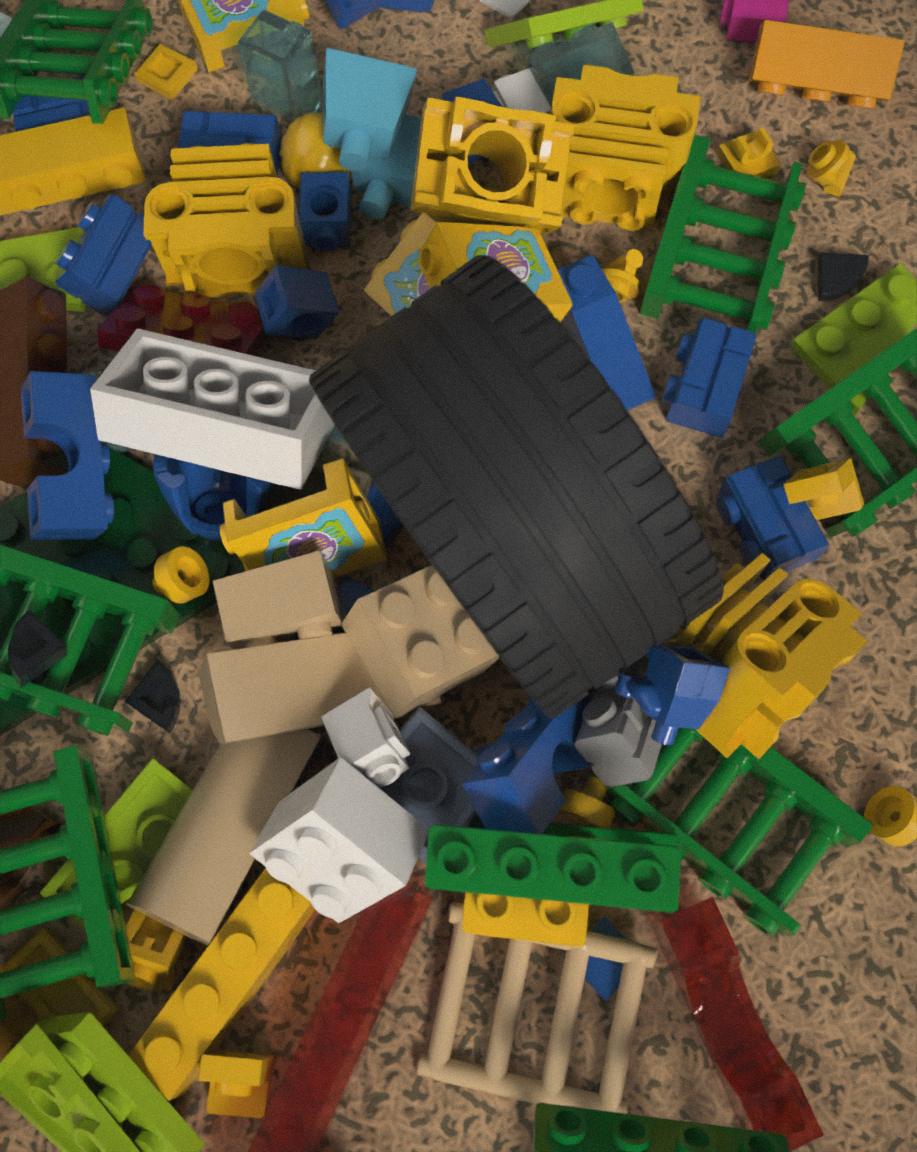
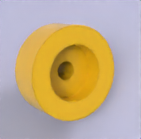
[153,546,209,604]
[558,776,616,827]
[864,786,917,847]

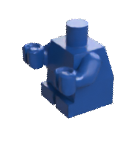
[615,642,730,745]

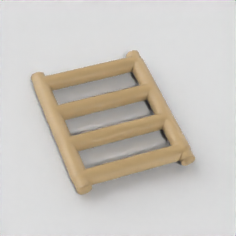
[415,902,658,1114]

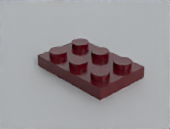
[97,285,268,356]

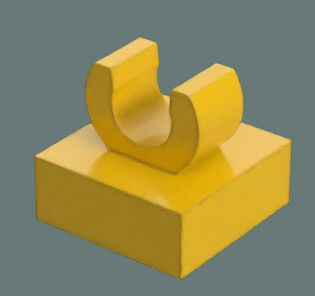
[716,127,781,178]

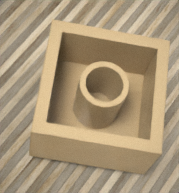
[213,550,346,650]
[341,565,500,719]

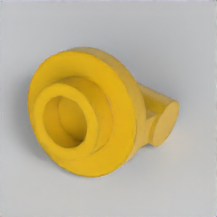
[806,139,856,197]
[602,249,643,303]

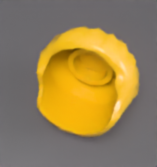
[278,112,352,189]

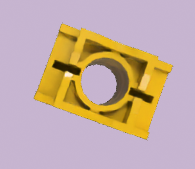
[551,64,701,231]
[410,96,575,234]
[143,143,307,300]
[664,553,868,759]

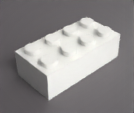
[90,328,335,490]

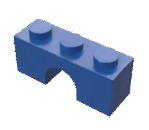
[20,371,114,540]
[462,694,592,834]

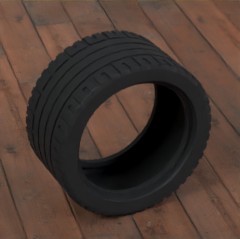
[309,255,724,718]

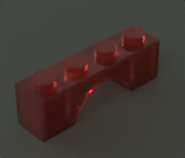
[650,897,824,1151]

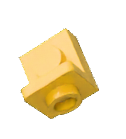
[783,457,864,520]
[126,909,188,991]
[198,1050,274,1119]

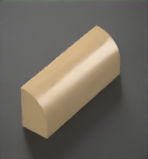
[198,633,441,744]
[126,729,321,947]

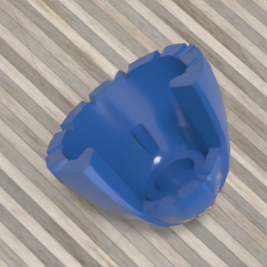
[153,454,275,542]

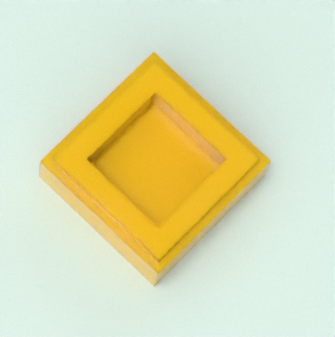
[134,43,198,100]

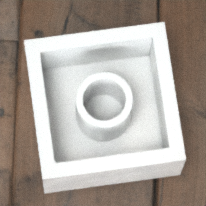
[249,757,429,923]

